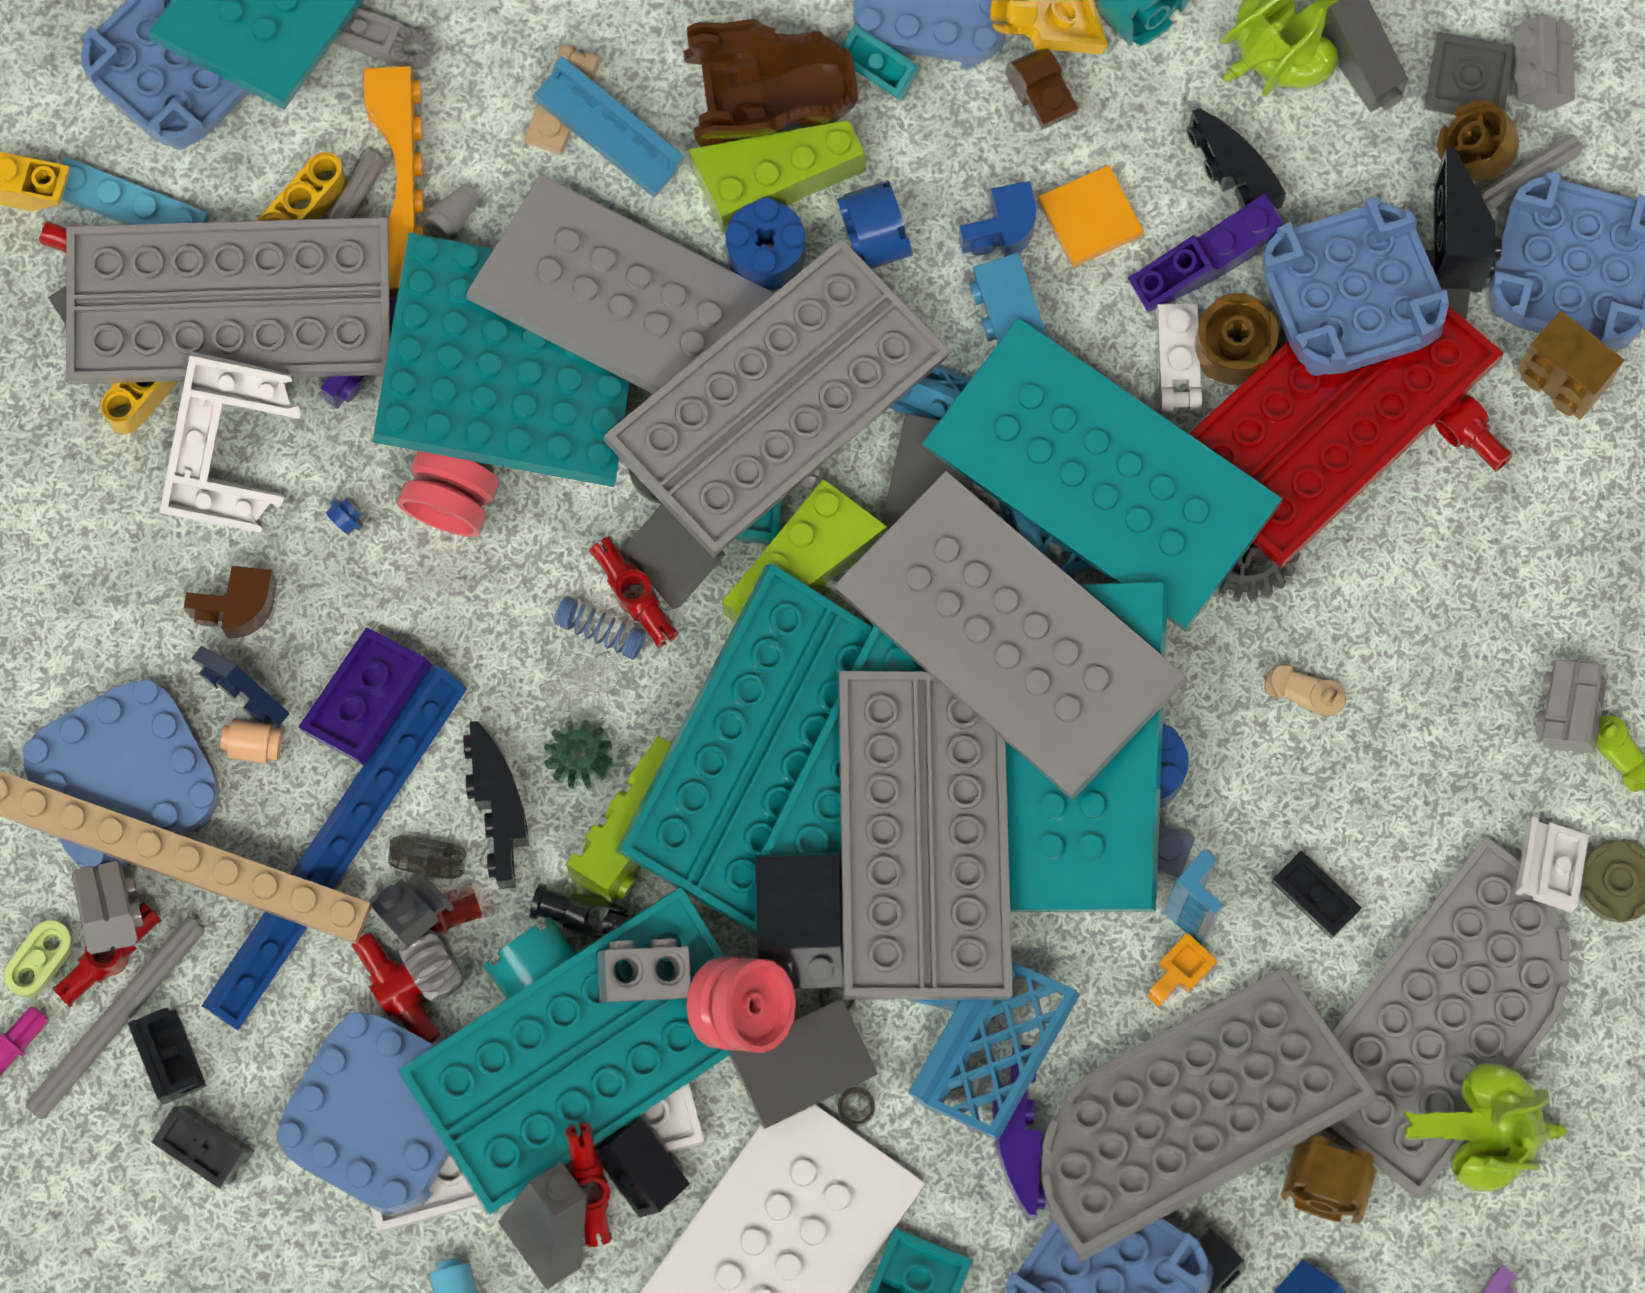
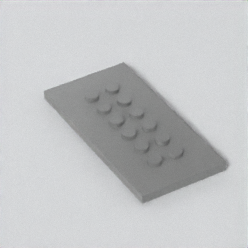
[466,174,774,394]
[66,217,391,384]
[603,238,951,558]
[834,471,1187,800]
[838,671,1013,1000]

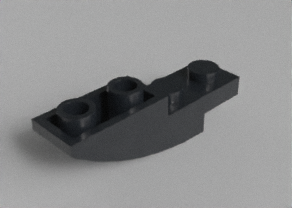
[1187,108,1286,245]
[463,721,530,889]

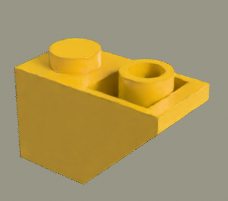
[0,152,71,212]

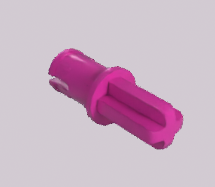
[0,1006,49,1076]

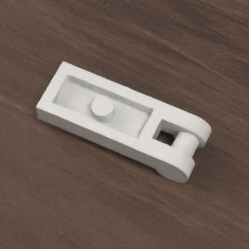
[1157,304,1202,412]

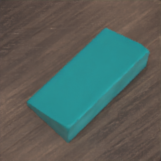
[841,24,920,101]

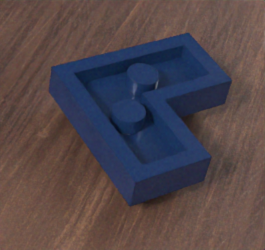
[191,646,290,726]

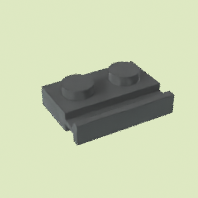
[371,867,454,947]

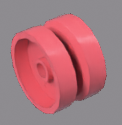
[397,451,500,537]
[687,957,796,1053]

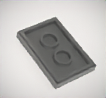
[882,414,973,531]
[728,998,878,1129]

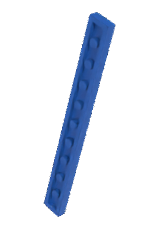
[201,664,468,1031]

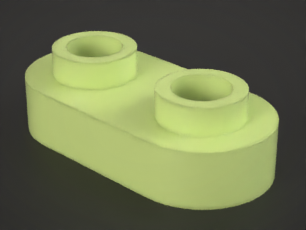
[4,920,74,998]

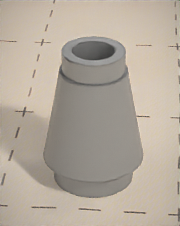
[424,184,480,240]

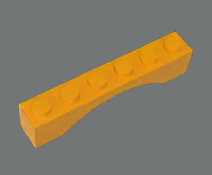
[364,66,425,299]

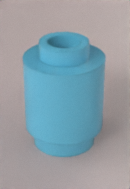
[429,1258,477,1293]

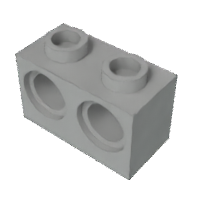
[597,939,690,1002]

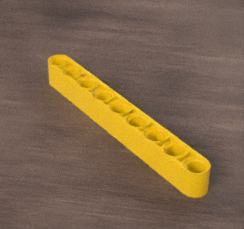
[100,152,347,434]

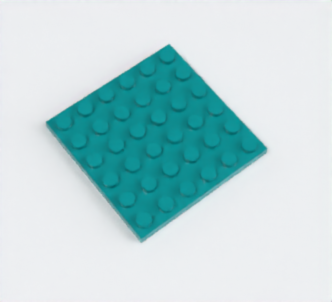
[372,233,629,487]

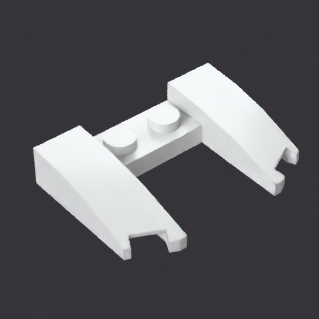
[159,351,301,532]

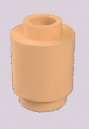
[220,718,282,764]

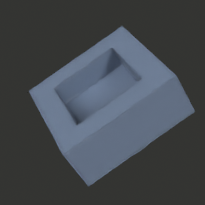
[1158,824,1195,878]

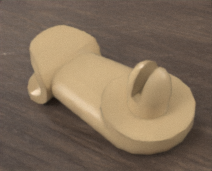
[1264,665,1346,717]

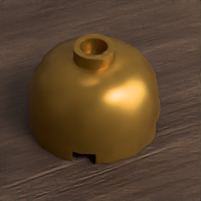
[1437,100,1519,182]

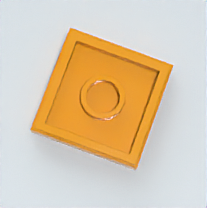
[1038,165,1144,268]

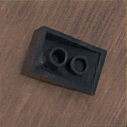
[1433,147,1502,292]
[756,852,843,989]

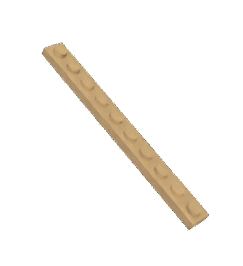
[0,771,372,944]

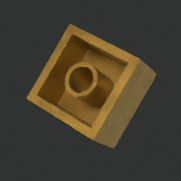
[1517,310,1624,420]

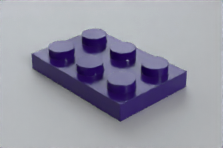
[298,627,432,766]

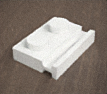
[1515,816,1589,913]

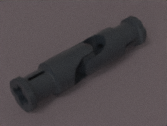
[529,883,636,938]

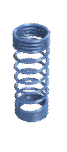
[554,596,646,660]

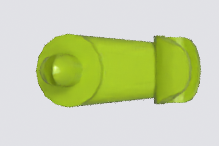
[1596,715,1645,792]

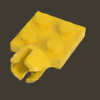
[989,0,1108,54]

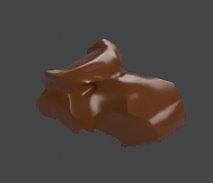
[683,19,858,147]

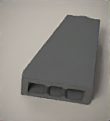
[1321,0,1408,113]
[498,1162,587,1290]

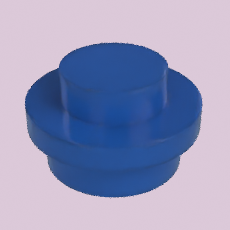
[326,498,363,535]

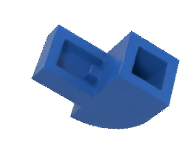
[959,181,1036,257]

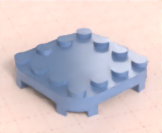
[81,0,250,150]
[853,0,1007,68]
[1489,172,1645,350]
[1262,197,1449,376]
[23,679,221,872]
[276,1012,449,1215]
[1005,1218,1213,1293]

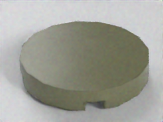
[1580,840,1645,923]

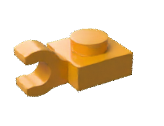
[1146,933,1218,1008]

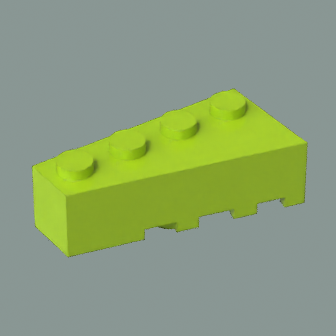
[688,120,865,233]
[722,479,887,623]
[566,735,672,904]

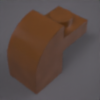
[1005,48,1079,130]
[184,566,277,638]

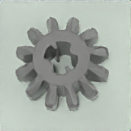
[399,929,463,1002]

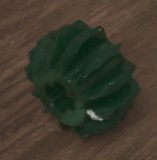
[544,720,613,790]

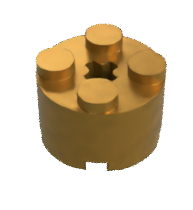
[1195,293,1279,385]
[1281,1135,1377,1223]

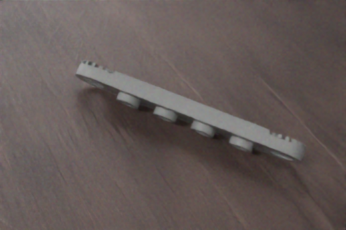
[334,8,433,70]

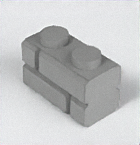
[1513,15,1575,110]
[1536,659,1608,754]
[72,861,143,954]

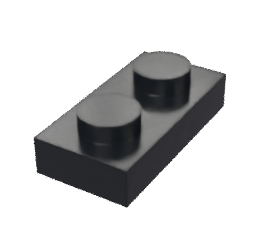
[1271,850,1362,940]

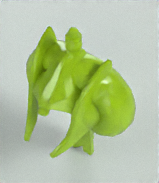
[1221,0,1339,97]
[1403,1063,1567,1192]

